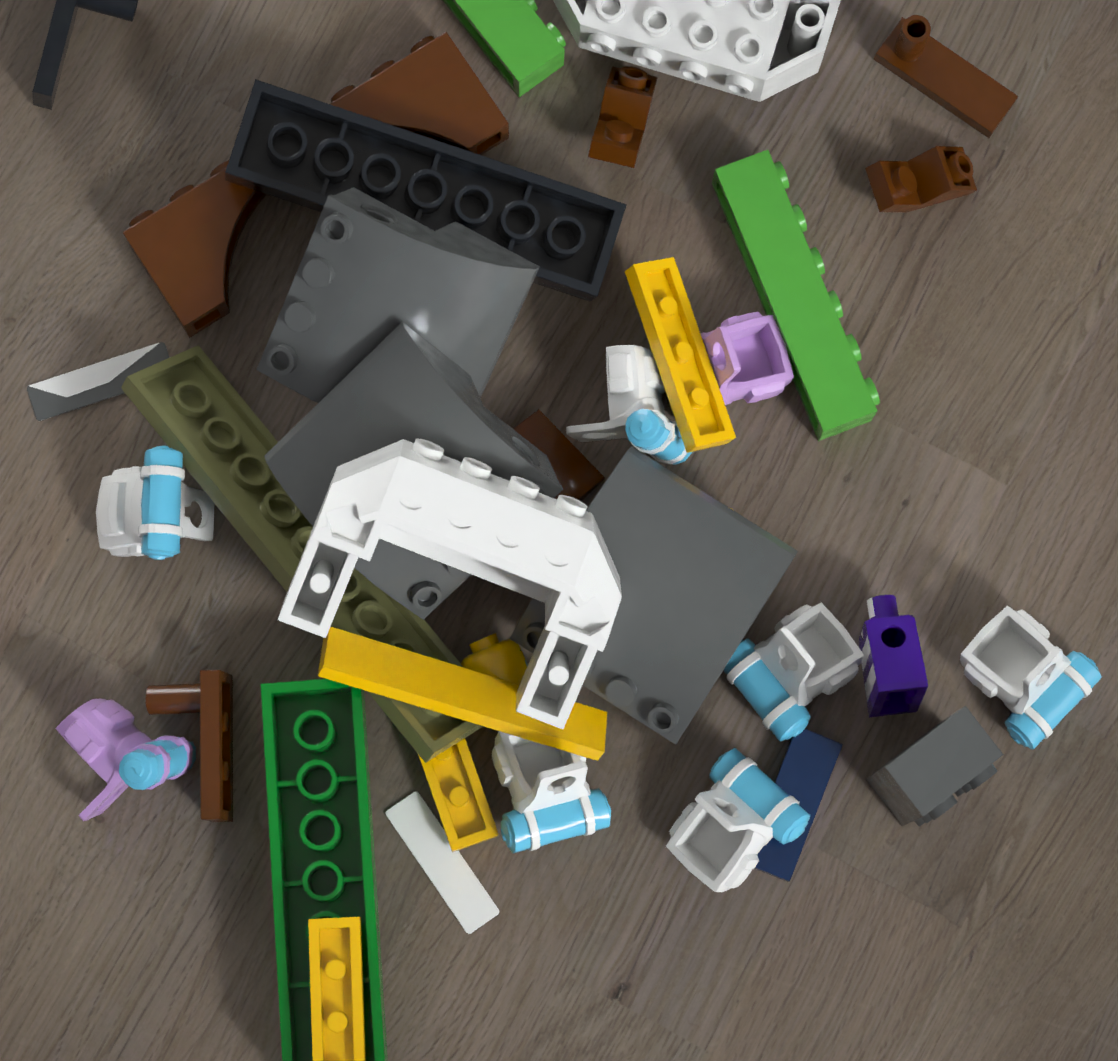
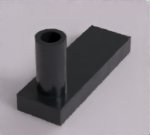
[32,0,138,110]

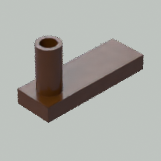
[874,15,1018,138]
[146,670,233,822]

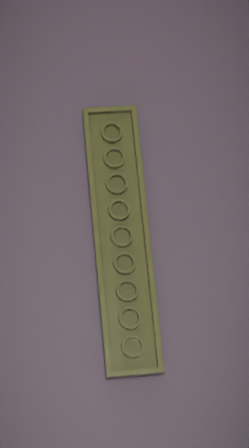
[121,345,483,763]

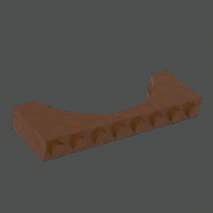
[123,32,509,338]

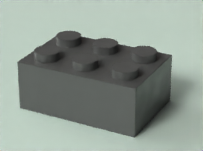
[866,706,1004,827]

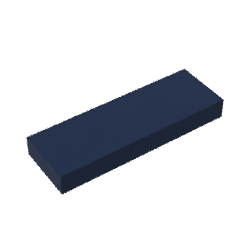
[754,729,843,882]

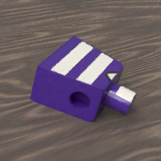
[859,595,928,718]

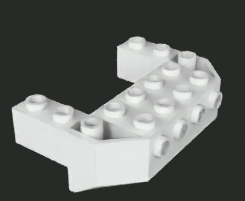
[553,0,841,102]
[278,438,622,729]

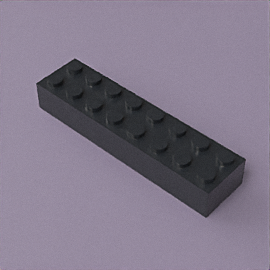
[225,79,627,302]

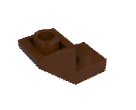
[588,66,658,168]
[865,146,977,212]

